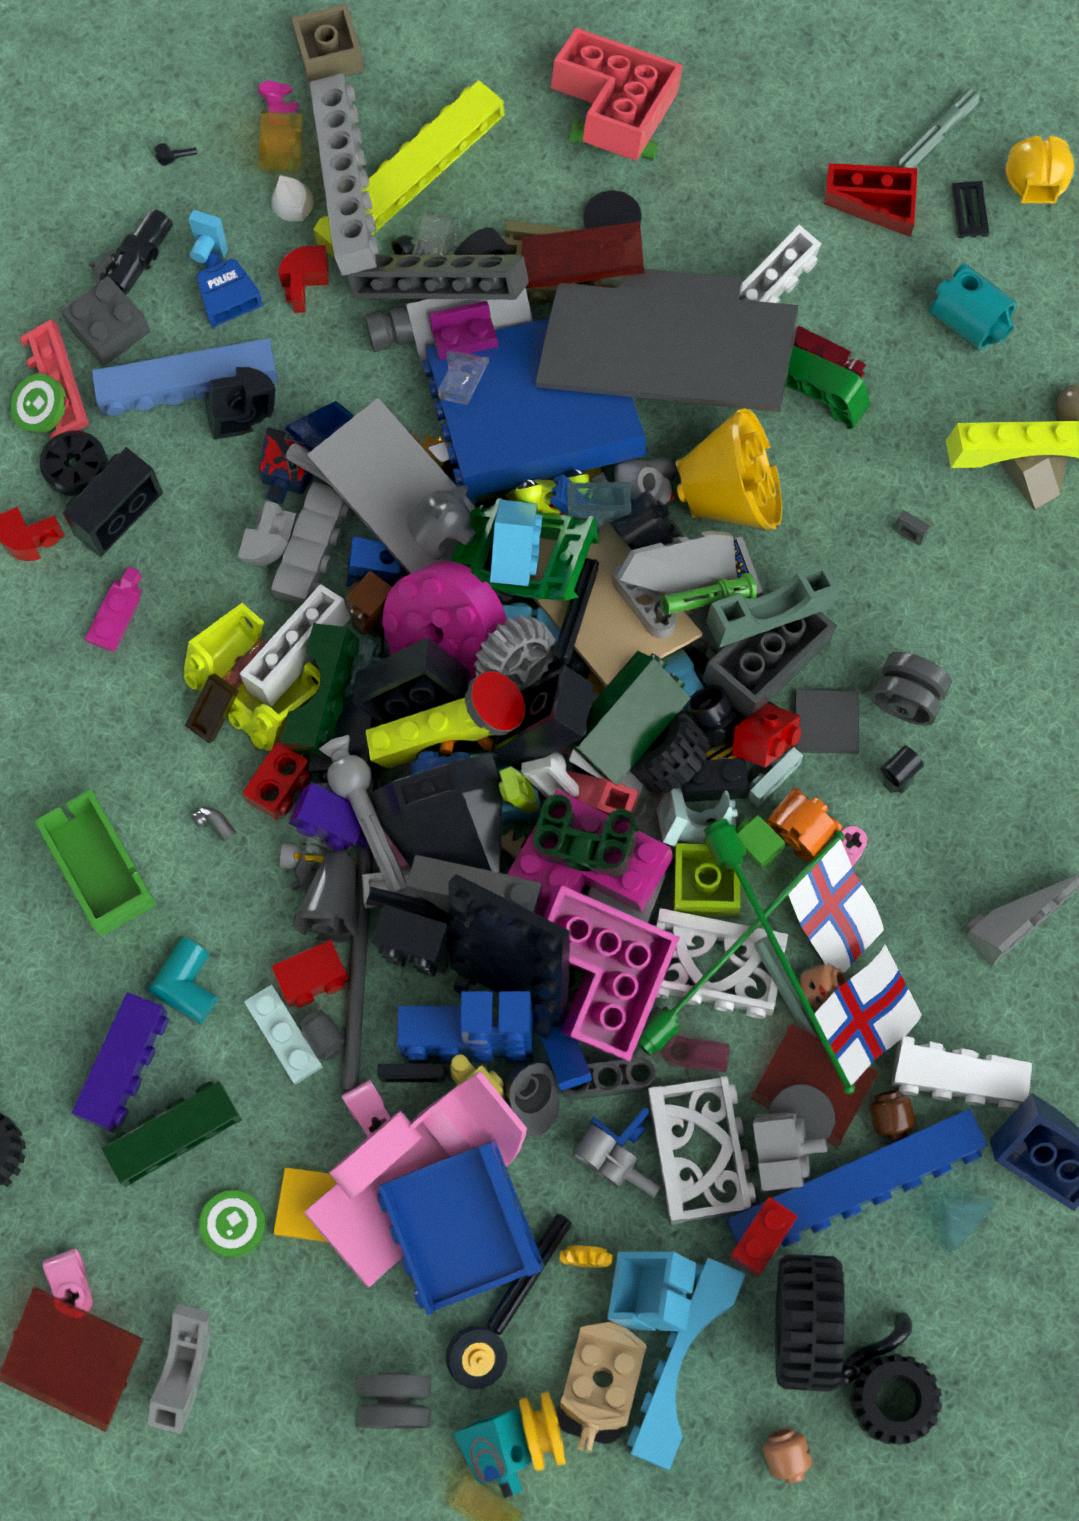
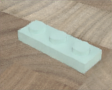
[244,984,323,1085]

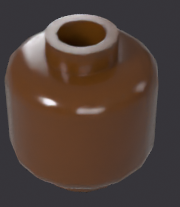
[869,1090,916,1141]

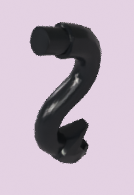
[839,1312,912,1387]

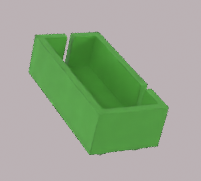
[34,789,157,937]

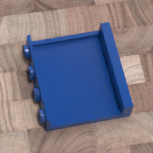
[377,1139,545,1315]

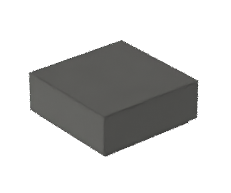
[895,510,930,546]

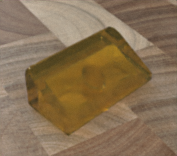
[448,1474,524,1521]

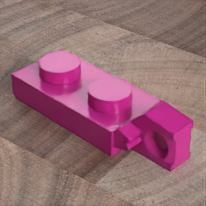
[85,566,142,653]

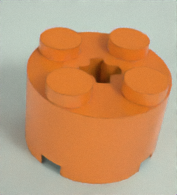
[766,788,843,863]

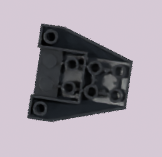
[371,753,502,873]

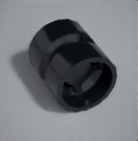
[687,686,740,746]

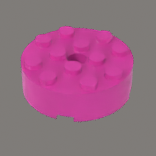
[382,561,507,682]

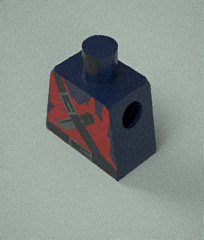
[259,427,322,504]

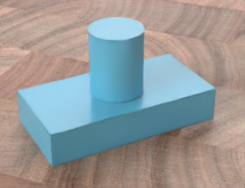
[189,209,228,263]

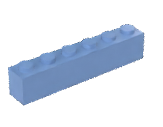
[92,338,279,416]

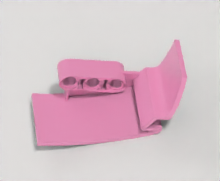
[304,1071,527,1288]

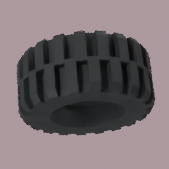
[775,1254,845,1392]

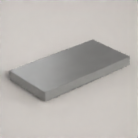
[406,288,533,363]

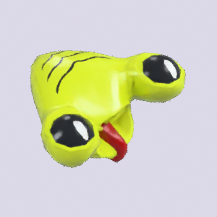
[514,469,589,515]

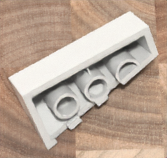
[891,1036,1032,1111]

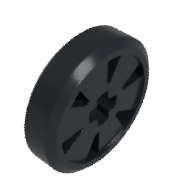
[40,430,108,496]

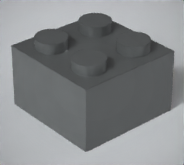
[61,276,151,367]

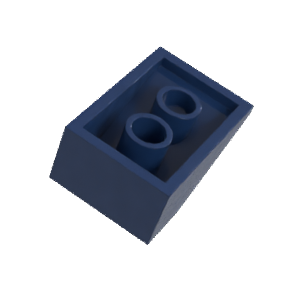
[989,1093,1079,1211]

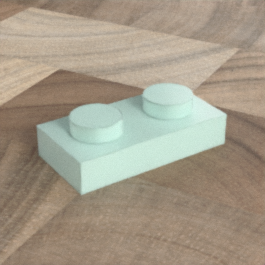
[748,747,803,807]

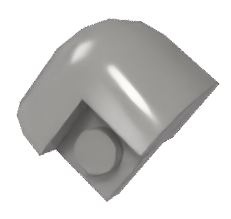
[237,501,296,566]

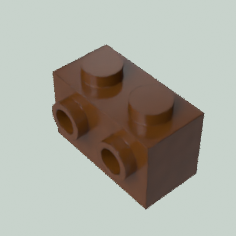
[346,571,392,638]

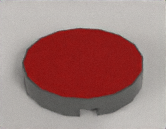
[465,671,525,735]

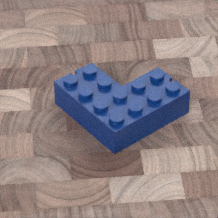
[397,992,533,1063]

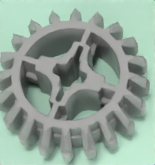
[474,615,556,691]

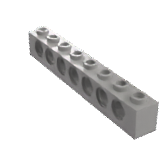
[310,73,380,276]

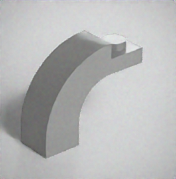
[148,1304,212,1434]

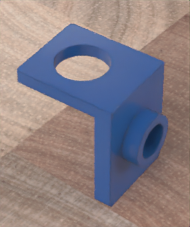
[590,1108,650,1147]

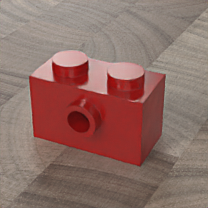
[732,703,801,767]

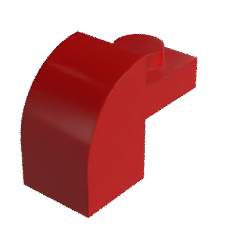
[278,245,329,313]
[0,507,65,561]

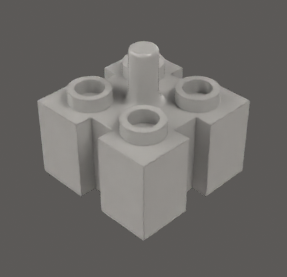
[753,1111,827,1191]

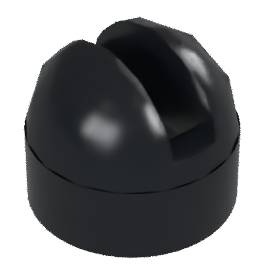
[392,235,417,255]

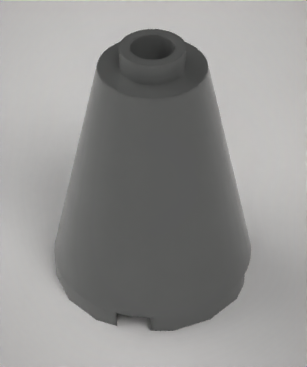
[293,850,358,943]

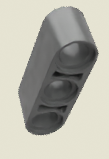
[562,1057,655,1100]

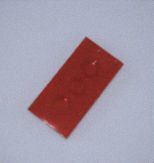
[522,222,645,289]

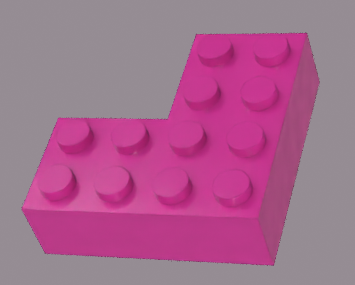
[507,789,673,915]
[539,885,680,1061]

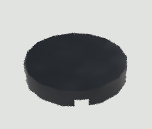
[583,190,642,245]

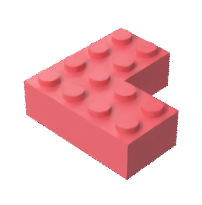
[551,27,683,161]

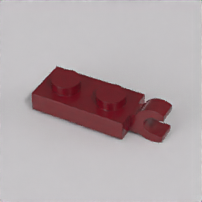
[793,326,866,378]

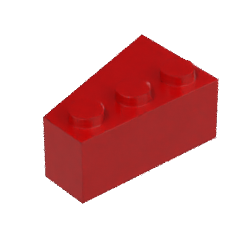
[824,163,918,237]

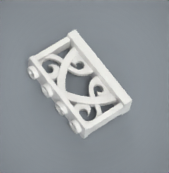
[656,908,788,1019]
[648,1076,756,1225]

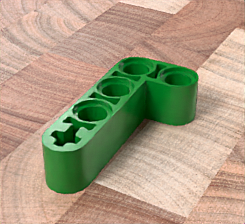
[785,346,871,429]

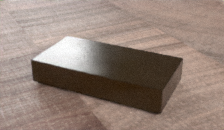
[185,673,239,743]

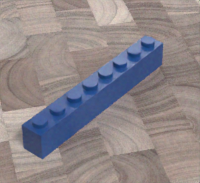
[726,1108,988,1248]

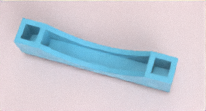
[627,1258,746,1471]

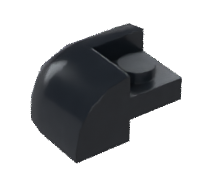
[205,367,276,440]

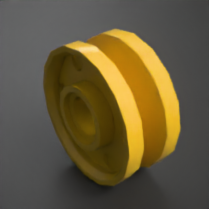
[519,1392,566,1472]

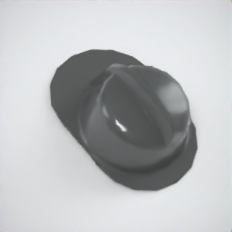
[504,1062,559,1137]

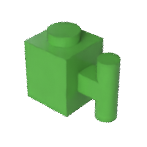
[736,815,785,871]

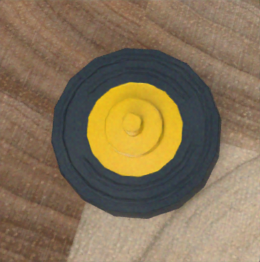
[446,1326,507,1389]

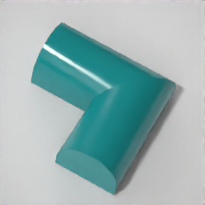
[146,936,219,1026]

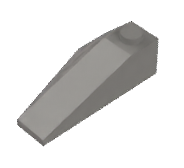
[616,531,737,601]
[965,874,1079,966]

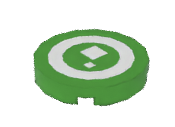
[10,373,66,434]
[199,1190,266,1258]

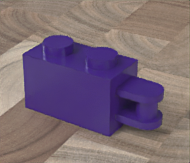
[289,783,371,851]

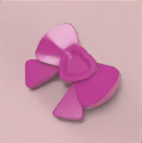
[258,80,299,119]

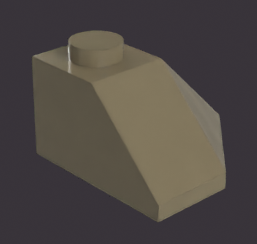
[1000,455,1068,511]

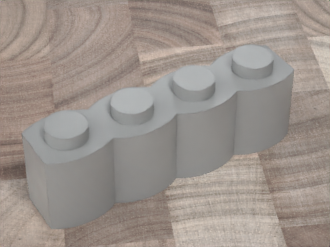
[271,481,352,606]

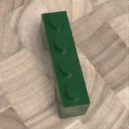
[280,623,360,757]

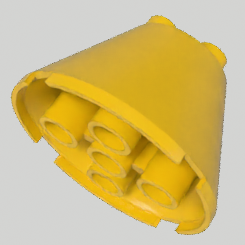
[676,408,782,531]

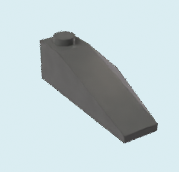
[407,855,543,914]

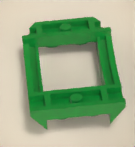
[451,498,599,601]

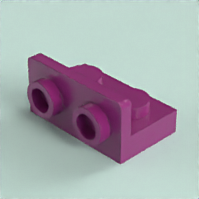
[429,301,498,360]

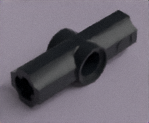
[105,209,173,294]

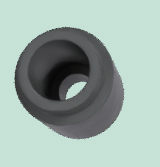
[300,1010,345,1061]

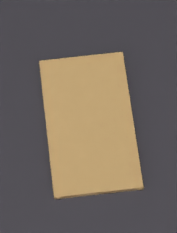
[492,515,702,687]

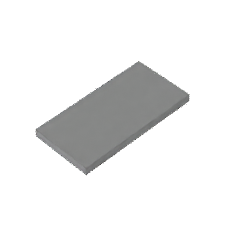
[307,398,476,574]

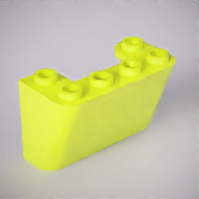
[184,603,321,751]

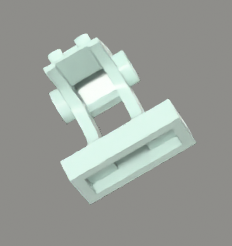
[656,787,738,846]

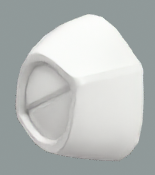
[271,175,314,221]

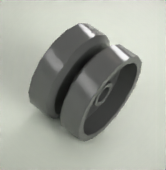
[870,652,952,726]
[355,1372,432,1429]

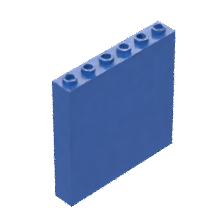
[422,318,647,498]

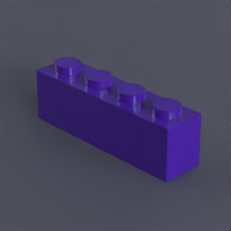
[72,992,169,1133]

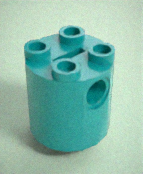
[928,262,1017,351]

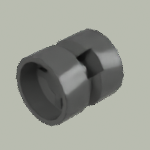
[365,304,415,352]

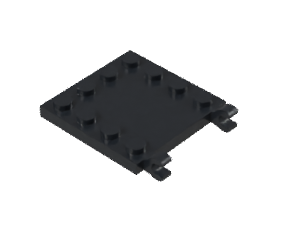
[448,874,570,1040]

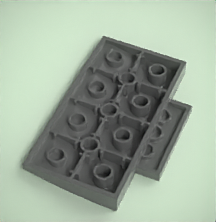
[536,267,798,412]

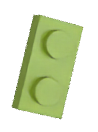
[499,767,540,814]

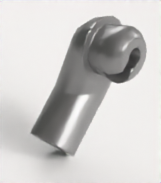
[191,806,236,842]

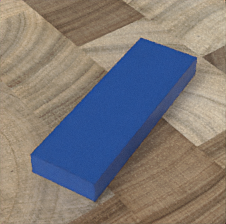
[532,1011,592,1091]

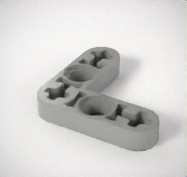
[613,537,690,639]

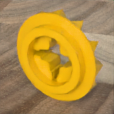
[559,1246,613,1268]

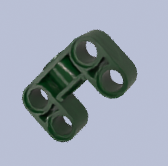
[533,794,638,877]

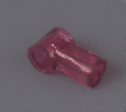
[662,1036,729,1072]

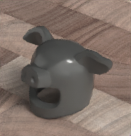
[406,485,477,560]

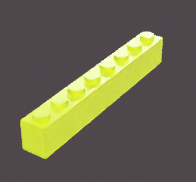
[313,80,505,259]

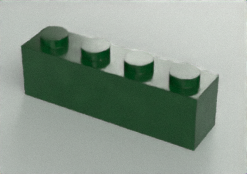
[102,1081,242,1187]

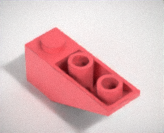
[538,770,639,825]

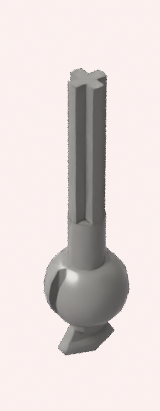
[319,735,408,893]

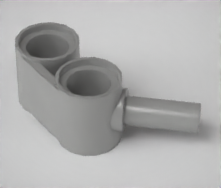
[573,1126,661,1198]

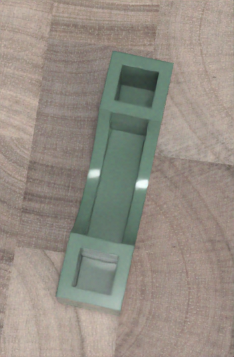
[706,563,839,648]

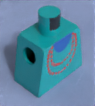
[453,1408,532,1498]

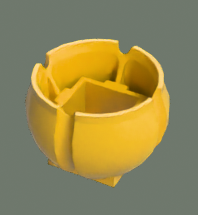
[1006,136,1075,203]

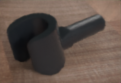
[154,143,197,166]

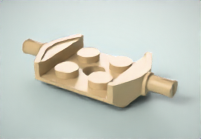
[560,1321,647,1453]

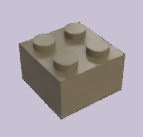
[291,4,364,85]

